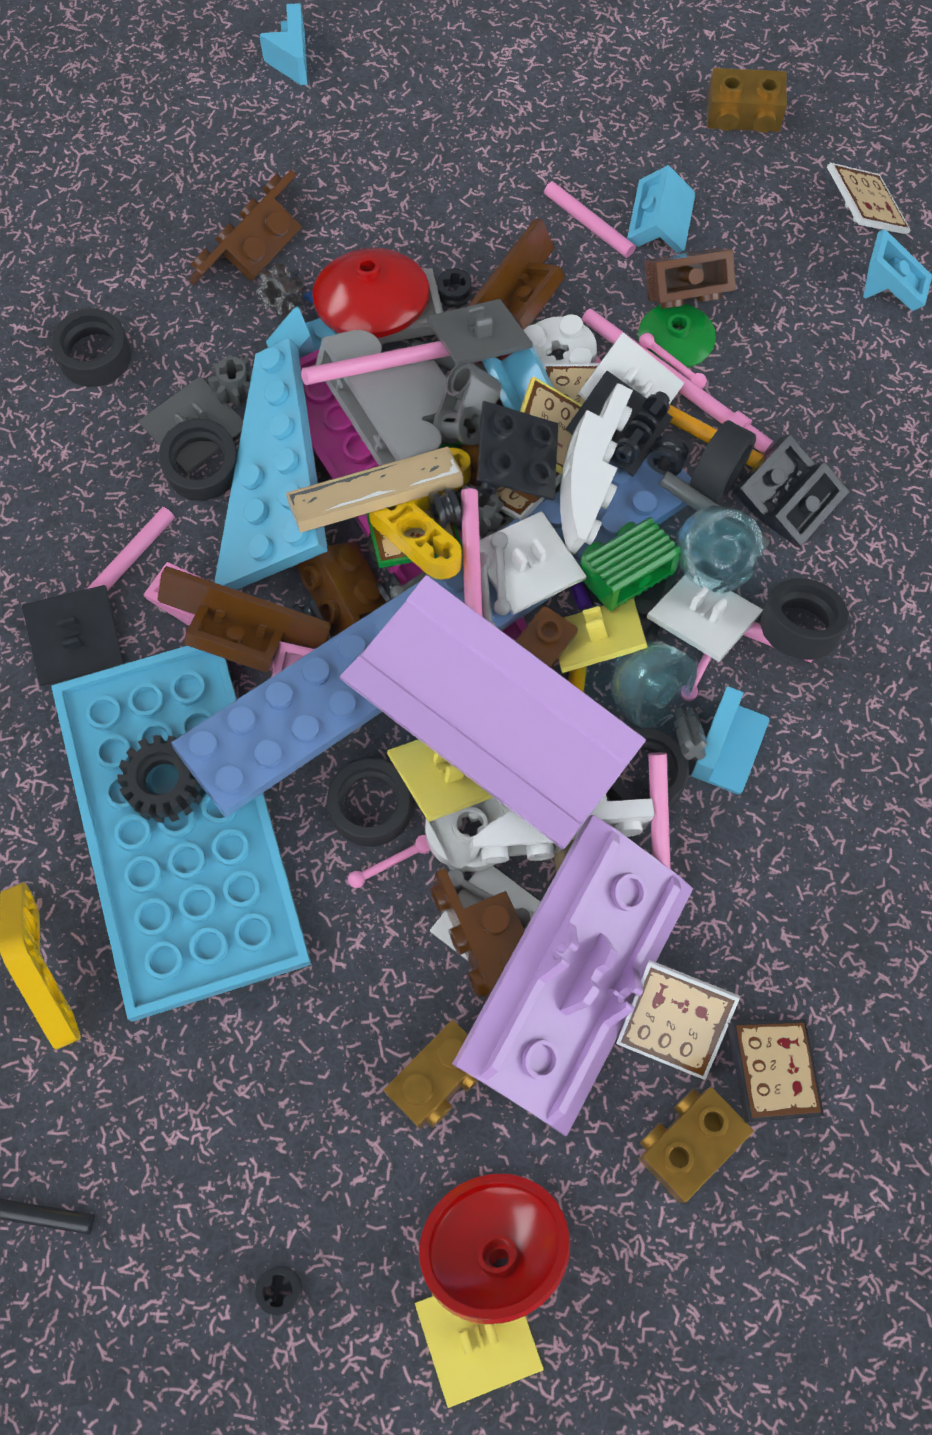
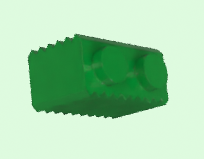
[580,517,681,611]

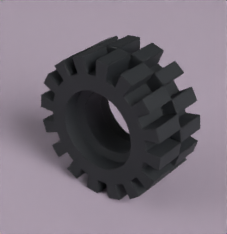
[117,735,204,823]

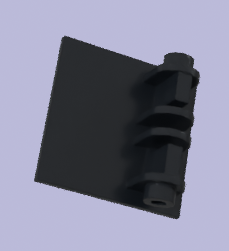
[565,370,673,477]
[476,401,558,501]

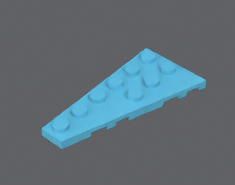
[214,338,328,590]

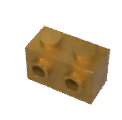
[707,68,787,133]
[383,1019,478,1129]
[638,1087,754,1204]

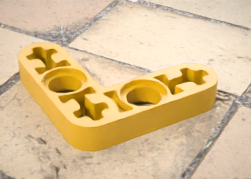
[369,448,471,580]
[0,882,81,1050]

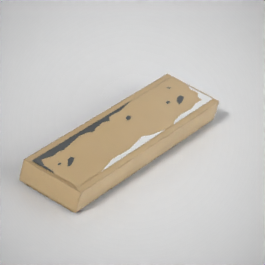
[286,447,463,533]

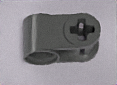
[433,360,501,446]

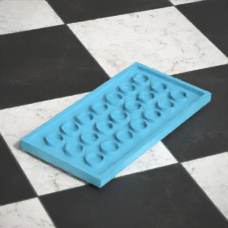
[51,646,312,1022]

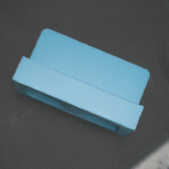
[627,165,695,253]
[482,347,554,411]
[691,686,769,794]

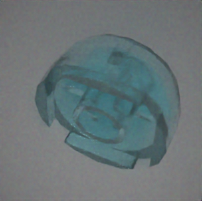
[675,505,764,593]
[611,641,697,729]

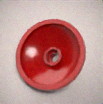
[313,248,429,338]
[419,1174,570,1324]

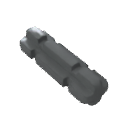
[673,707,708,760]

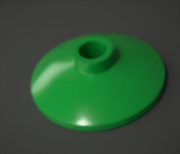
[638,304,716,369]

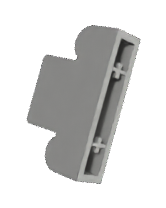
[316,330,453,466]

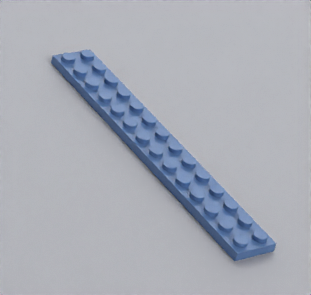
[171,456,691,818]

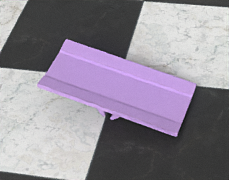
[340,575,646,850]
[452,815,693,1136]

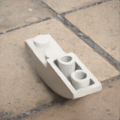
[560,383,633,555]
[469,794,655,864]

